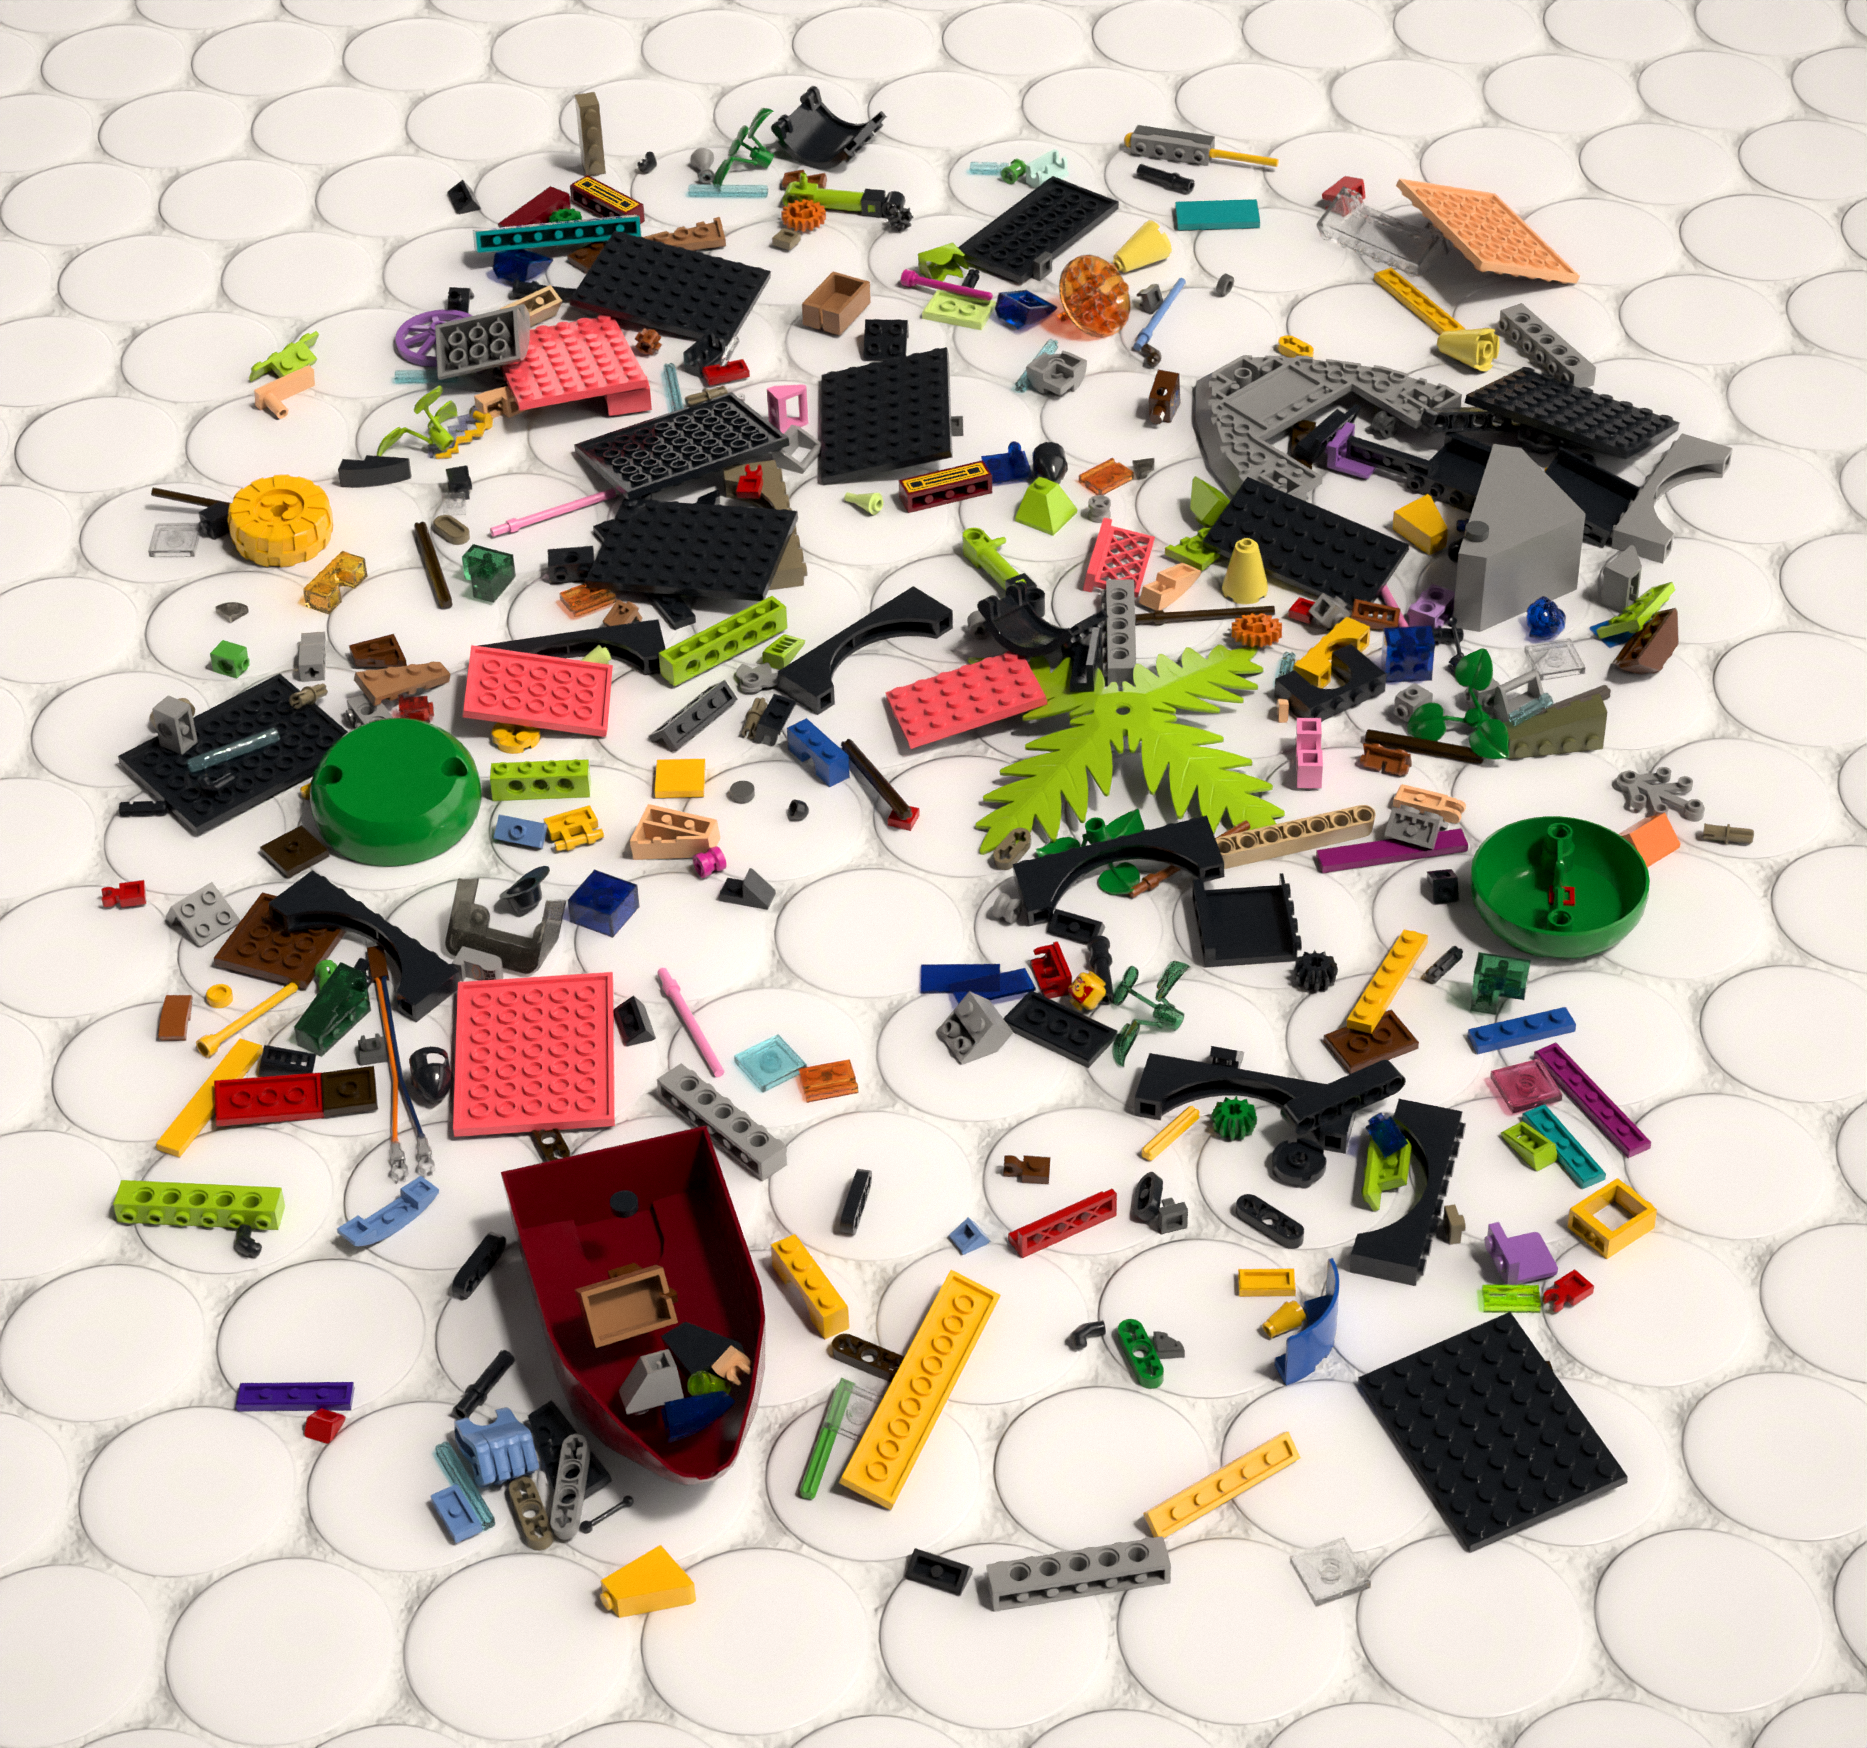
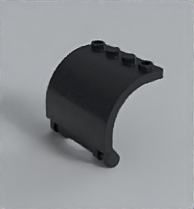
[771,86,887,170]
[977,581,1108,657]

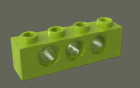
[490,759,591,801]

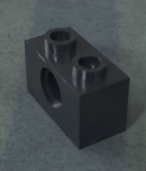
[547,546,595,584]

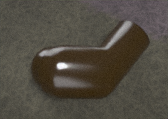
[1141,343,1162,367]

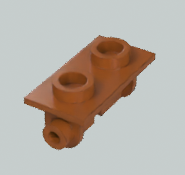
[1360,743,1412,776]

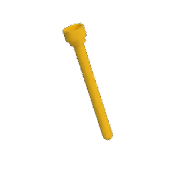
[196,983,298,1058]

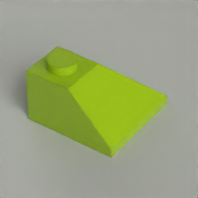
[1190,476,1230,527]
[1015,477,1077,536]

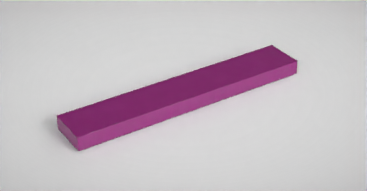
[1316,828,1468,873]
[1534,1042,1651,1158]

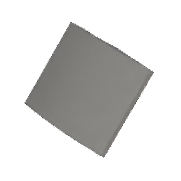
[435,304,530,380]

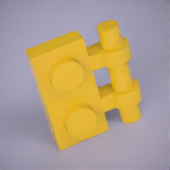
[543,805,604,851]

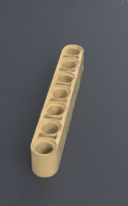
[1216,805,1376,869]

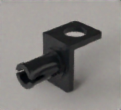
[447,287,474,313]

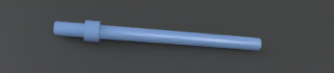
[1133,278,1186,351]

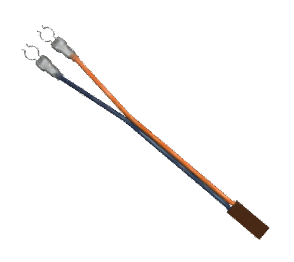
[367,946,435,1182]

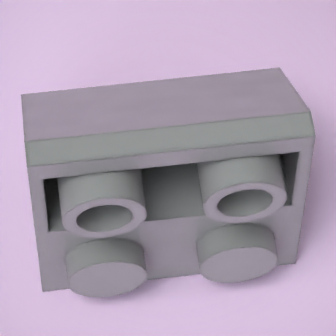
[1601,545,1642,614]
[938,991,1013,1064]
[619,1349,684,1415]

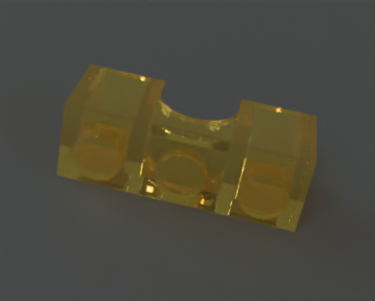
[303,551,368,615]

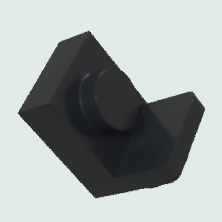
[1427,869,1459,904]

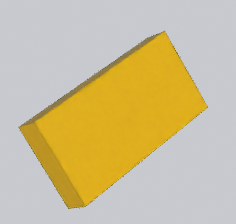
[1238,1269,1296,1297]

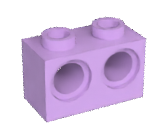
[1407,584,1455,629]

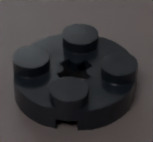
[1272,1138,1327,1189]

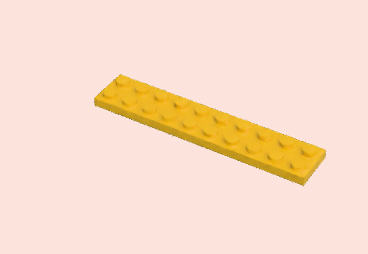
[839,1270,1001,1510]

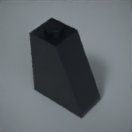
[661,1322,745,1394]

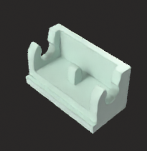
[1026,149,1069,189]

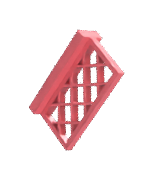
[1083,517,1155,598]

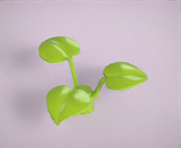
[377,385,458,456]

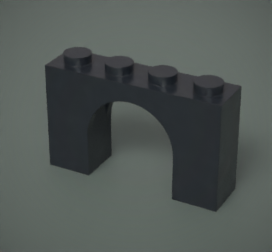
[1274,644,1386,722]

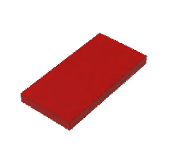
[214,1073,324,1126]

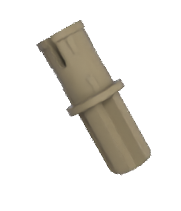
[685,386,728,407]
[289,683,328,709]
[741,697,768,739]
[1703,823,1754,844]

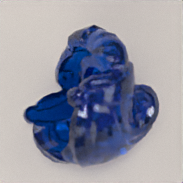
[1526,596,1566,641]

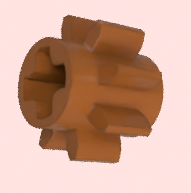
[635,328,662,356]

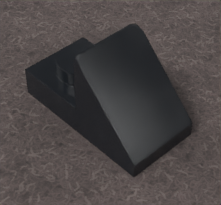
[720,868,776,910]
[1210,1046,1244,1069]

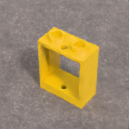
[1568,1178,1657,1259]

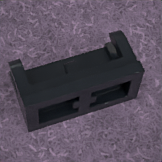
[683,332,727,378]
[754,694,796,746]

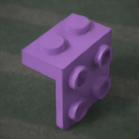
[1326,422,1376,479]
[1484,1222,1558,1287]

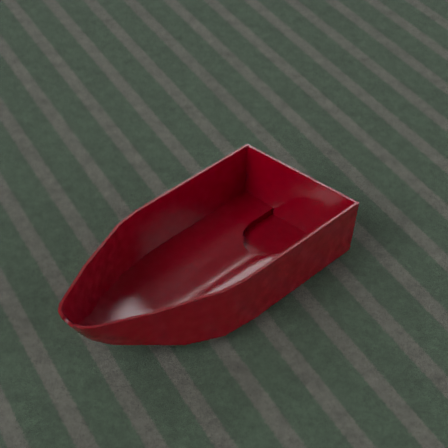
[501,1126,765,1485]

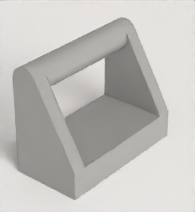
[772,425,821,474]
[1493,669,1546,722]

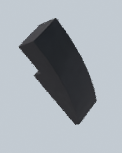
[338,455,412,488]

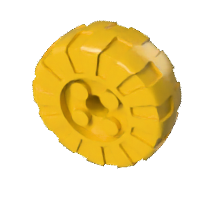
[228,474,333,567]

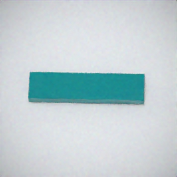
[1522,1104,1606,1189]

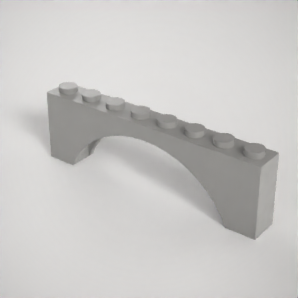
[1610,433,1733,564]

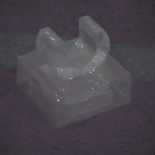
[442,492,466,516]

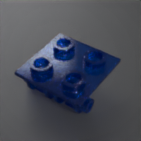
[981,441,1033,484]

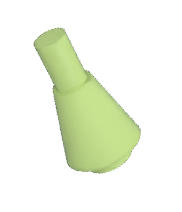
[844,492,883,515]
[581,645,611,665]

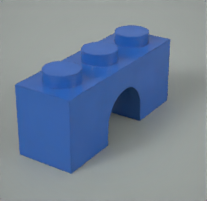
[787,718,850,787]

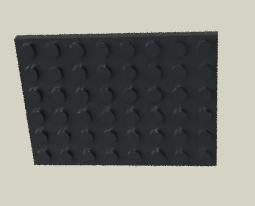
[570,231,771,347]
[821,347,953,485]
[1464,367,1680,459]
[574,392,790,500]
[585,498,798,601]
[118,673,348,835]
[1358,1312,1628,1553]

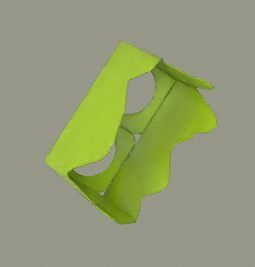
[918,242,970,281]

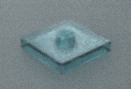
[734,1034,807,1093]

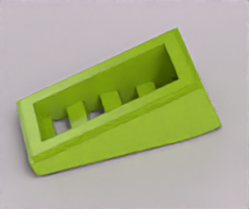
[762,634,805,670]
[1501,1121,1557,1171]

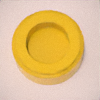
[206,984,233,1008]

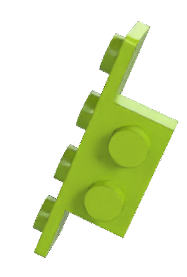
[249,331,319,382]
[1361,1115,1411,1211]

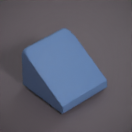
[948,1217,990,1255]

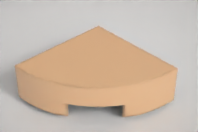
[1276,699,1289,723]

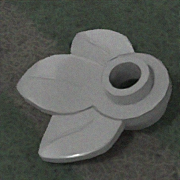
[736,663,778,693]

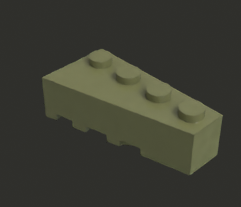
[1503,693,1608,760]

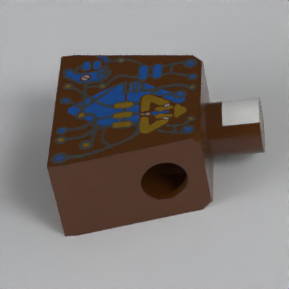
[1149,369,1181,424]

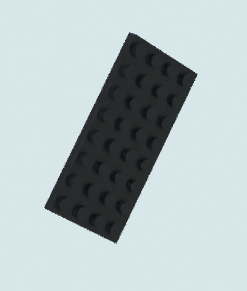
[958,176,1119,284]
[1202,477,1409,615]

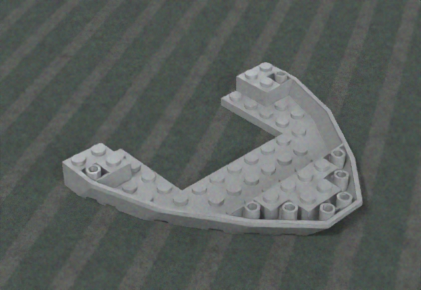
[1196,355,1462,501]

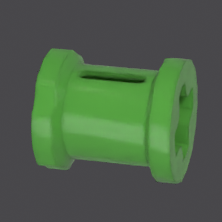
[1001,158,1026,184]
[314,960,342,994]

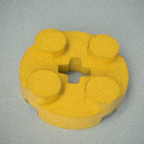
[492,722,541,754]

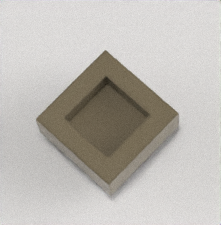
[772,228,801,250]
[1443,1204,1466,1245]

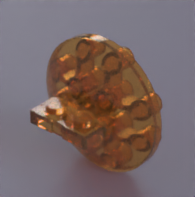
[1057,255,1130,338]

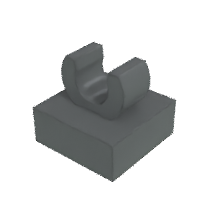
[1136,284,1163,313]
[358,1033,387,1066]
[1158,1197,1188,1235]

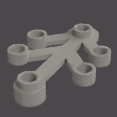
[1617,767,1705,822]

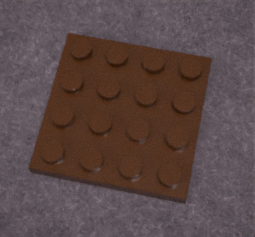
[214,892,347,989]

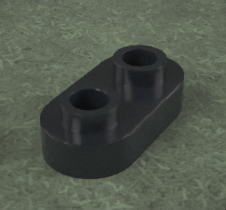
[1133,1172,1163,1221]

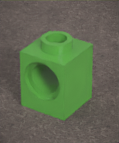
[210,640,250,679]

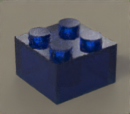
[1381,626,1435,683]
[568,869,640,938]

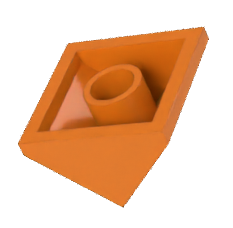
[1619,812,1680,868]

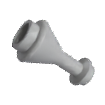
[690,148,714,184]

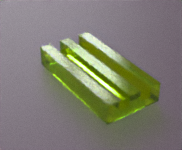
[1482,1285,1541,1313]

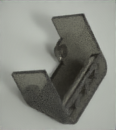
[445,877,566,974]

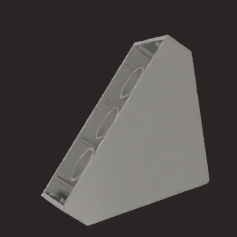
[1453,444,1585,632]

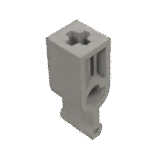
[299,631,326,682]

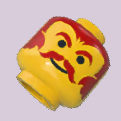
[1068,971,1106,1011]

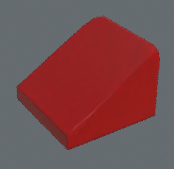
[304,1408,346,1444]

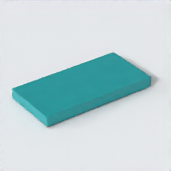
[1175,199,1260,231]

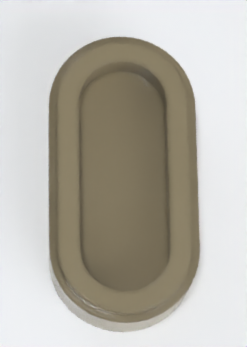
[433,515,470,545]

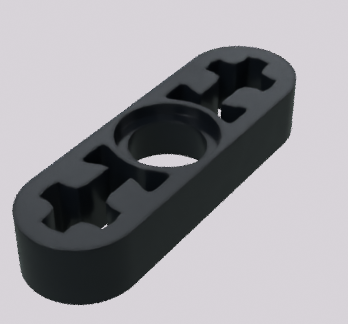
[840,1168,872,1235]
[1236,1194,1304,1249]
[452,1232,506,1298]

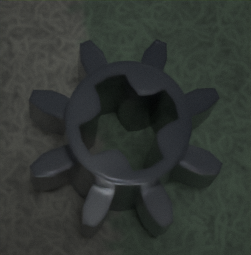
[887,204,914,231]

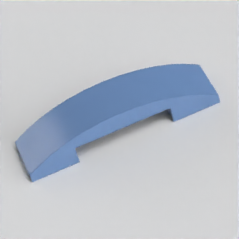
[337,1176,439,1246]

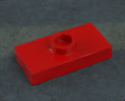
[702,359,750,386]

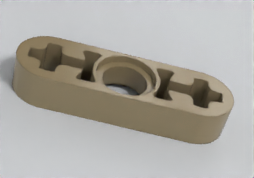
[509,1477,553,1551]

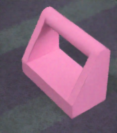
[767,384,808,434]

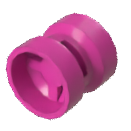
[692,846,727,878]

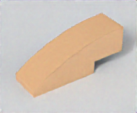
[474,386,529,418]
[1139,563,1201,610]

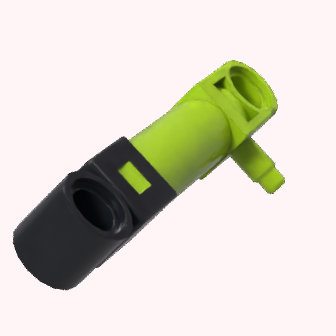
[782,173,906,218]
[962,527,1045,617]

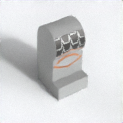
[452,946,504,982]

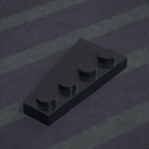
[528,1400,612,1504]

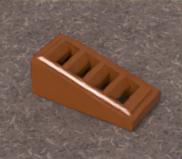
[1350,599,1401,630]

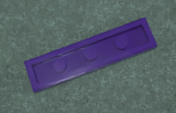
[236,1382,355,1412]

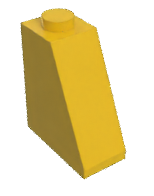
[1393,494,1448,556]
[600,1544,696,1618]

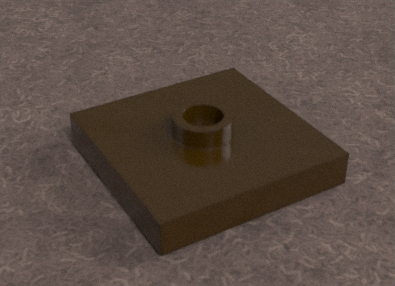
[260,825,329,878]
[321,1066,378,1117]

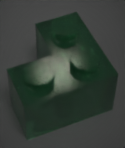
[462,544,516,603]
[1470,952,1531,1015]

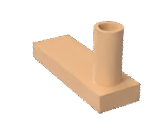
[254,365,315,419]

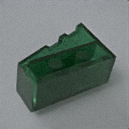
[294,962,371,1057]

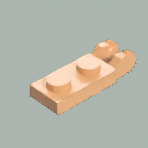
[1393,784,1466,824]

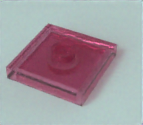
[1490,1058,1562,1114]

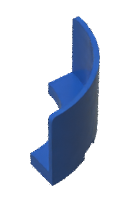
[1274,1258,1340,1386]

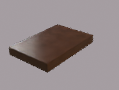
[1323,1009,1419,1074]

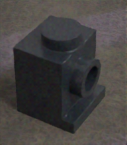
[445,465,472,502]

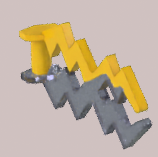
[427,406,493,459]

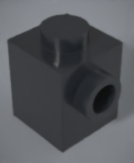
[198,501,229,540]

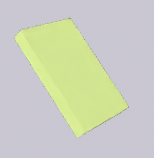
[922,290,996,330]

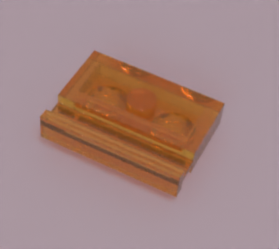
[1079,458,1134,495]
[559,583,616,618]
[798,1059,859,1103]

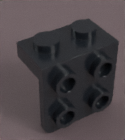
[863,319,909,361]

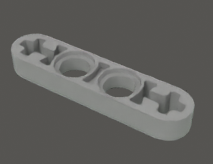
[550,1434,591,1540]

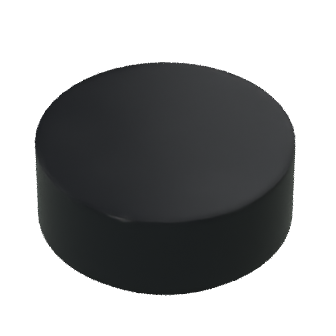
[610,1190,639,1218]

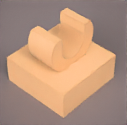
[711,1346,753,1386]

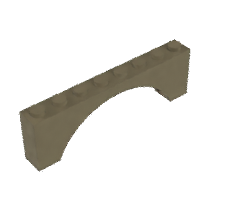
[722,460,807,590]

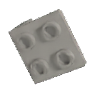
[1384,804,1449,850]
[166,882,240,947]

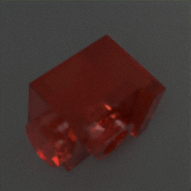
[399,695,434,723]

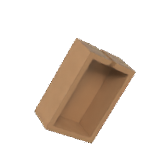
[802,271,871,335]
[575,1265,678,1348]

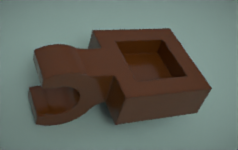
[1003,1155,1051,1184]

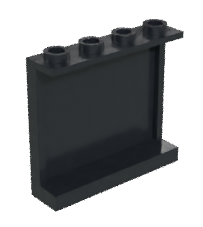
[1407,432,1492,513]
[1545,447,1640,548]
[1192,873,1302,968]

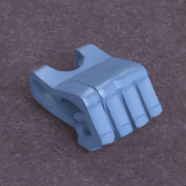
[454,1407,539,1488]

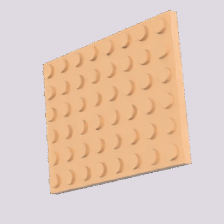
[1396,178,1580,284]

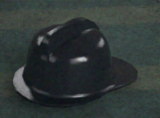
[499,866,550,915]

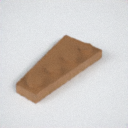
[354,661,451,706]

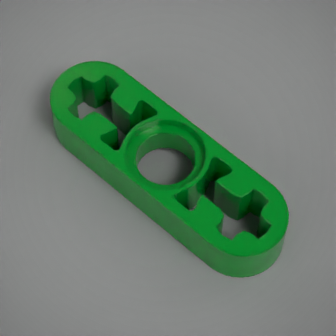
[1118,1319,1164,1389]

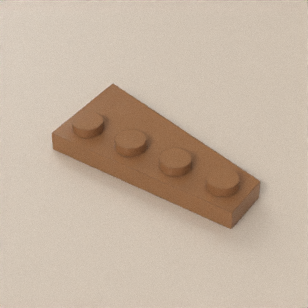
[644,217,726,251]

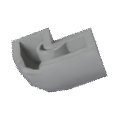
[1026,351,1087,396]

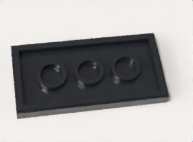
[1003,990,1118,1068]

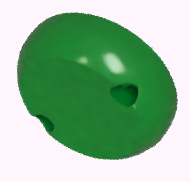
[310,718,482,867]
[1470,816,1650,959]

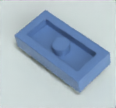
[494,814,548,849]
[430,1484,483,1543]

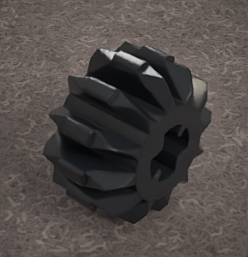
[1293,950,1338,993]

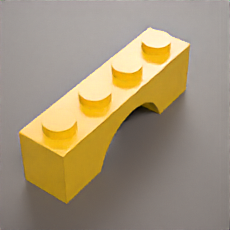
[1293,617,1370,688]
[771,1234,849,1340]

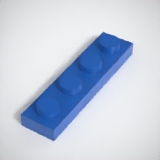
[1467,1007,1576,1054]

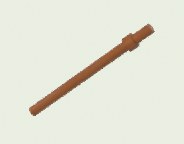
[1128,820,1251,898]

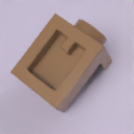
[602,599,643,627]

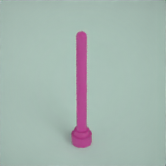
[901,269,993,301]

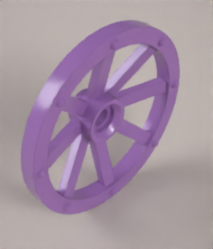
[395,310,473,367]

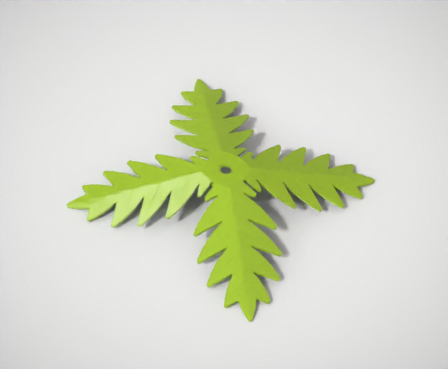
[968,644,1285,855]

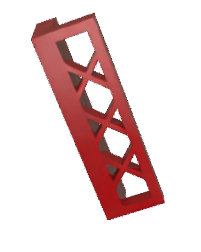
[1008,1188,1117,1258]

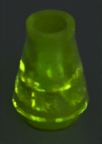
[688,1370,730,1400]

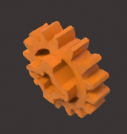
[781,199,826,232]
[1231,613,1282,647]

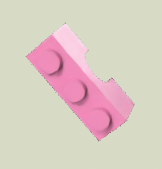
[1296,718,1323,789]

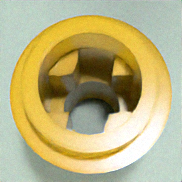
[1262,1300,1306,1338]

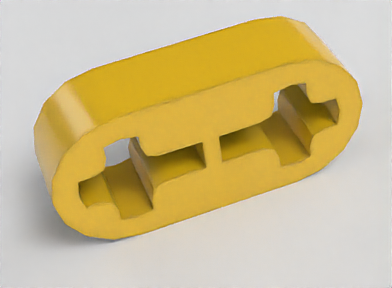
[1278,335,1314,358]

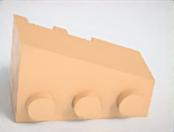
[629,804,720,860]

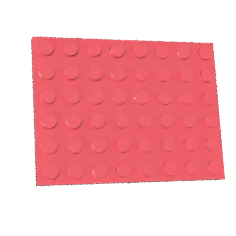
[499,314,648,411]
[453,972,615,1137]

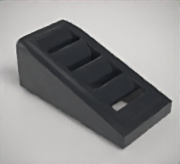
[258,1045,316,1077]

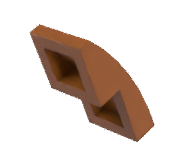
[782,169,827,189]
[158,995,193,1041]

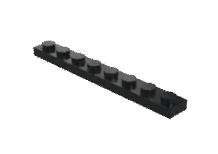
[593,519,696,630]

